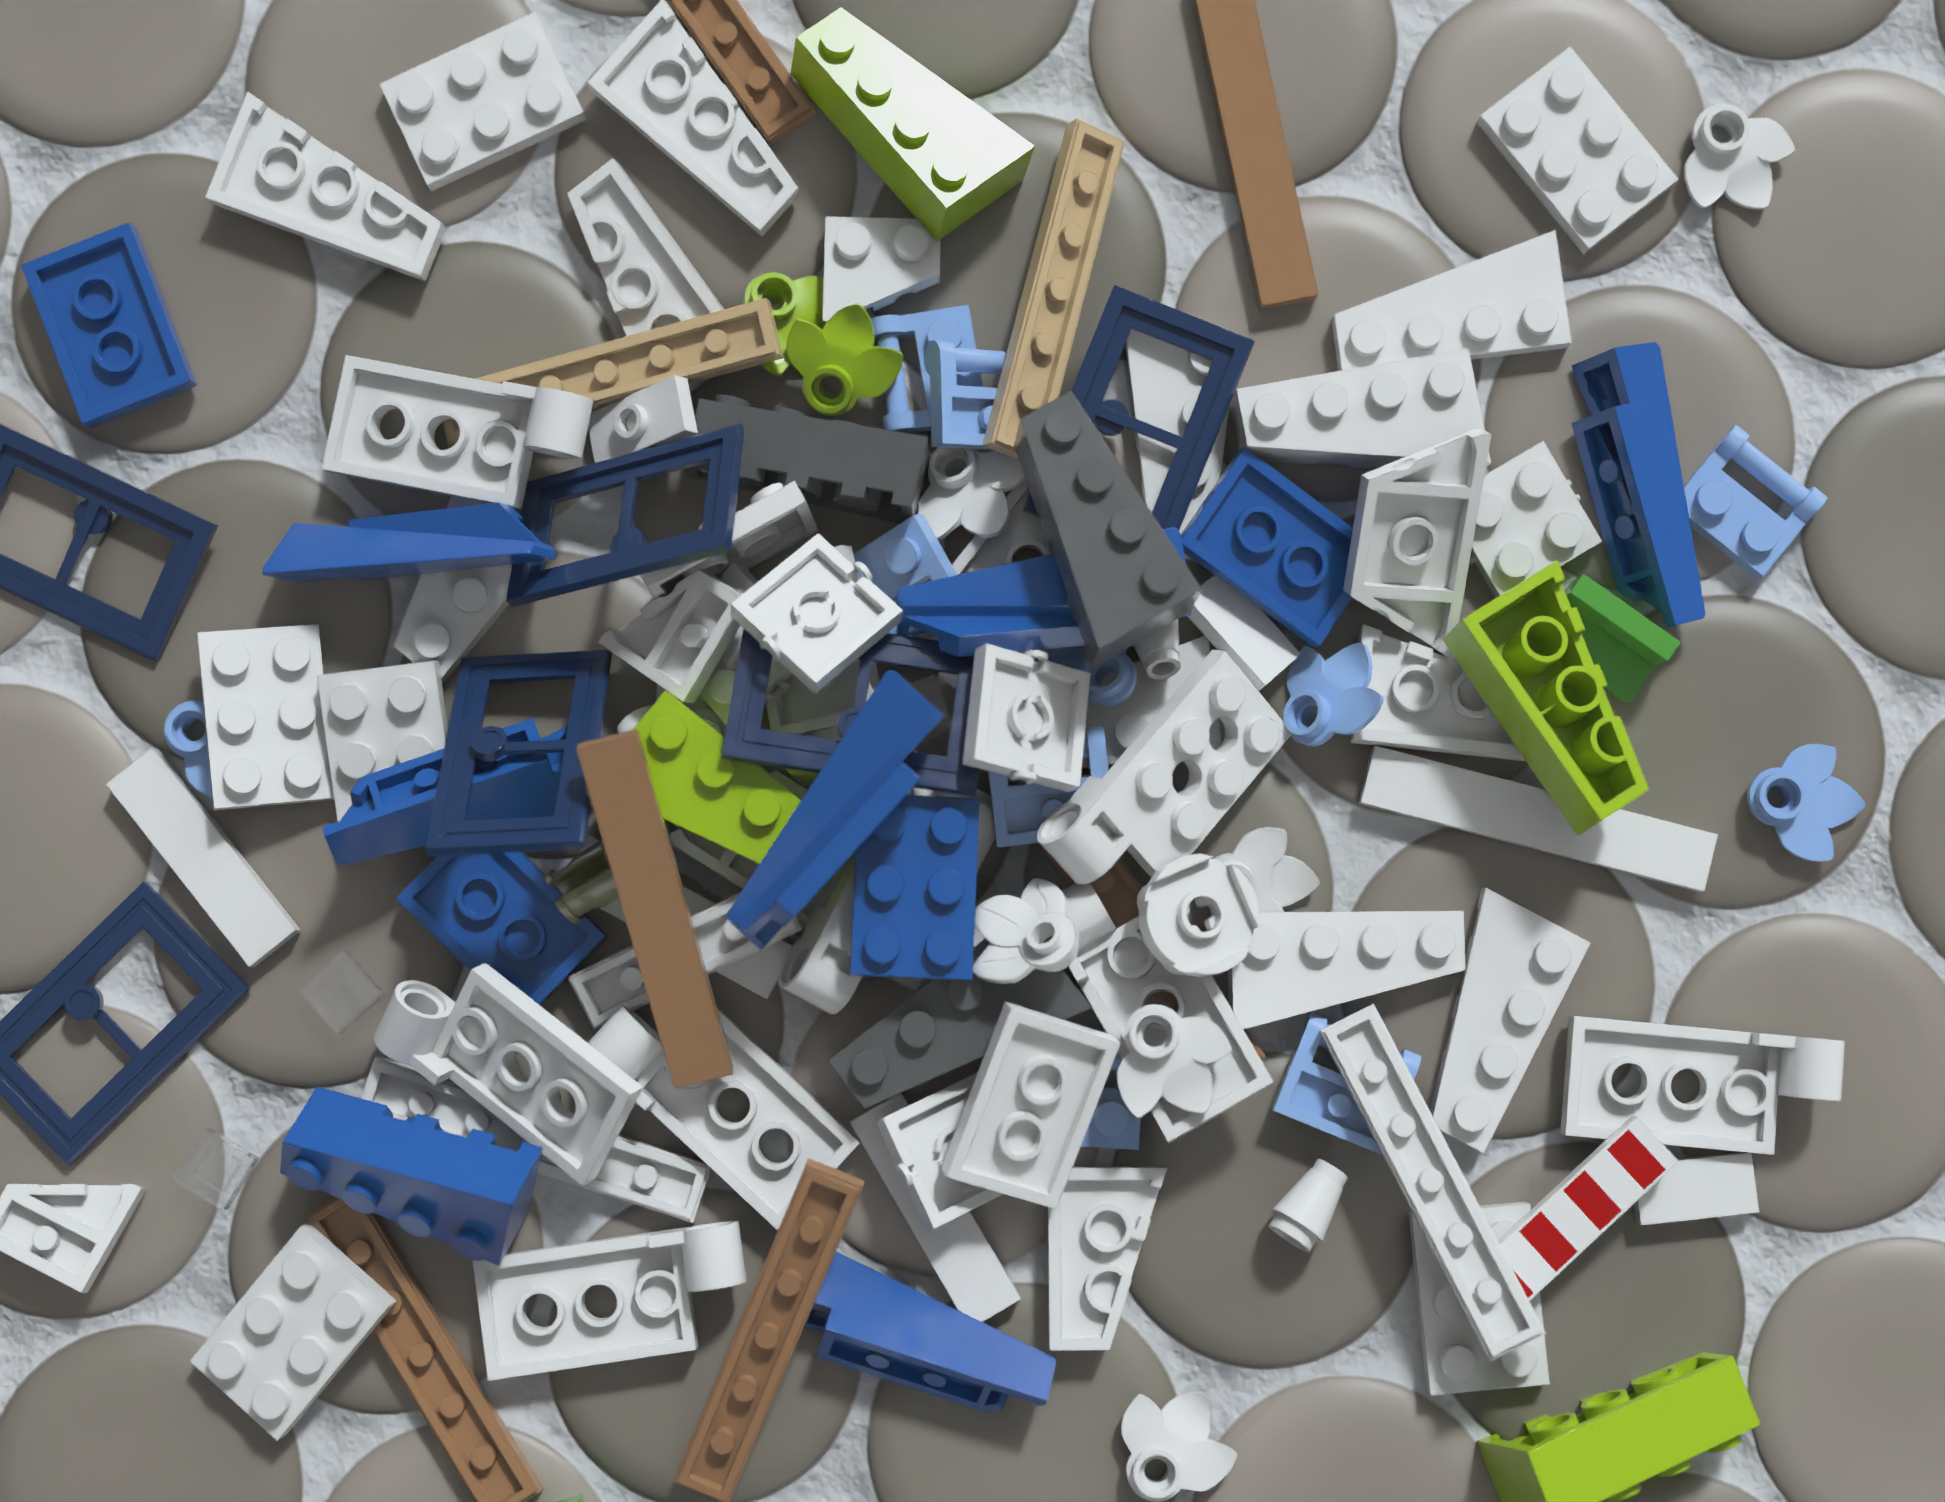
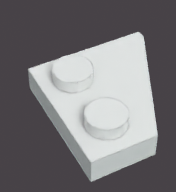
[0,1184,147,1293]

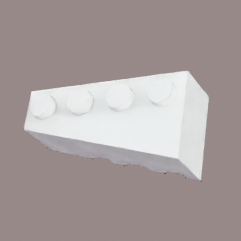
[1230,348,1491,469]

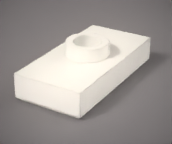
[588,375,698,463]

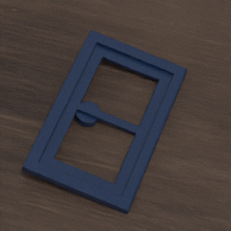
[1023,285,1255,530]
[0,423,218,662]
[506,423,744,607]
[722,628,979,797]
[425,650,612,856]
[0,881,251,1165]

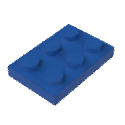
[21,222,198,428]
[1181,447,1353,647]
[850,795,980,981]
[396,852,608,1006]

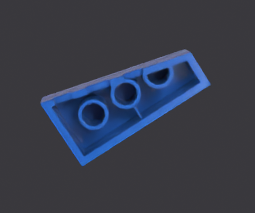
[280,1087,543,1266]

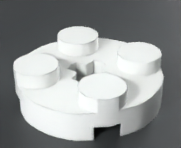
[1137,854,1260,977]

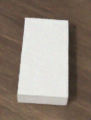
[1188,575,1301,691]
[1634,1152,1759,1225]

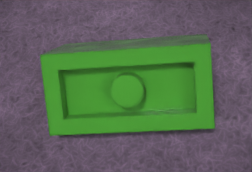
[1565,574,1681,703]

